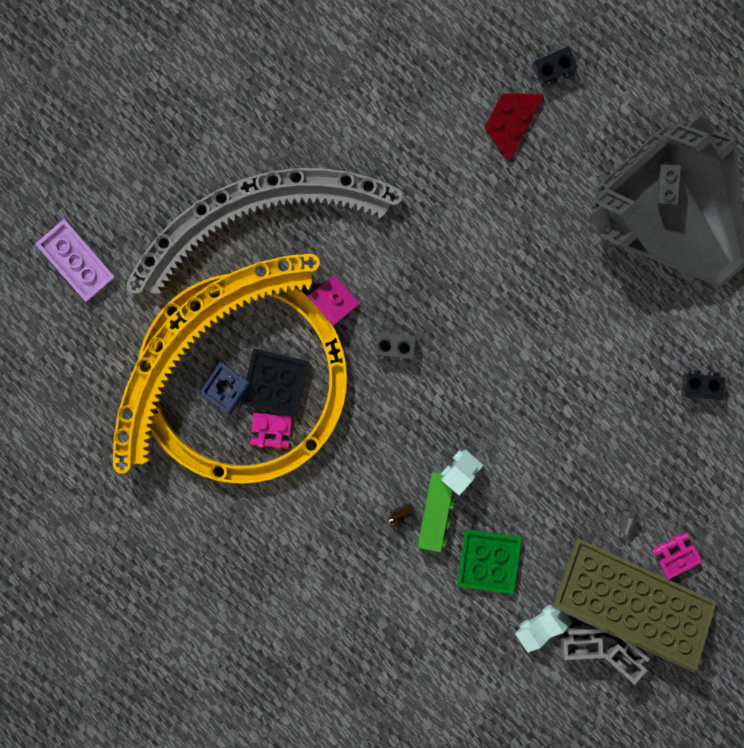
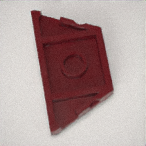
[484,93,544,161]

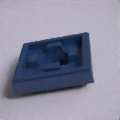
[200,362,251,415]

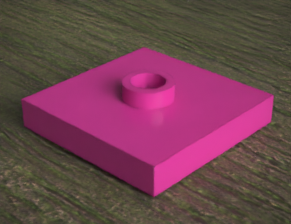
[308,275,359,326]

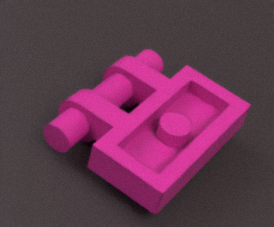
[250,413,292,450]
[652,533,702,579]

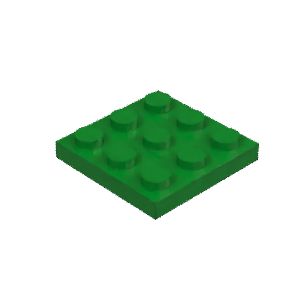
[456,529,522,594]

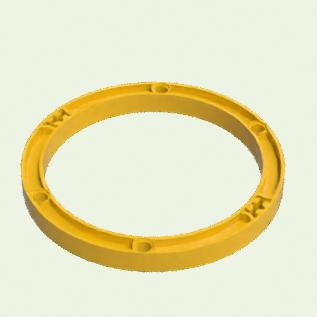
[138,274,347,484]

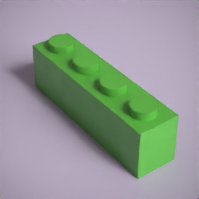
[417,471,454,552]

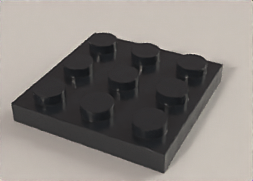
[240,348,310,417]

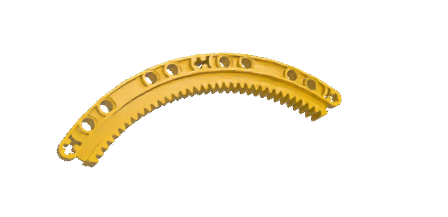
[113,254,320,474]

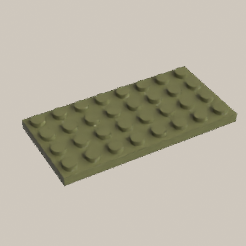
[552,538,716,672]

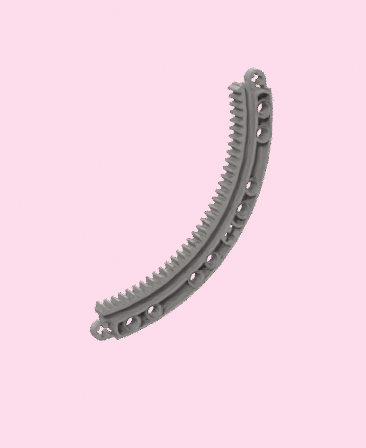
[127,168,402,295]

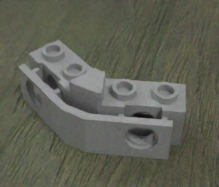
[560,625,650,685]

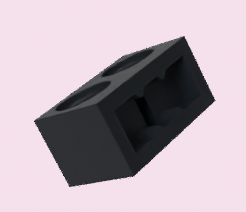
[532,46,578,87]
[681,370,726,400]

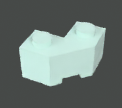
[441,449,483,495]
[515,605,573,653]

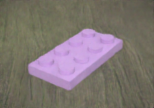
[35,219,116,302]

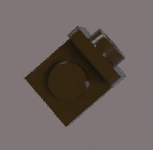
[388,502,414,531]

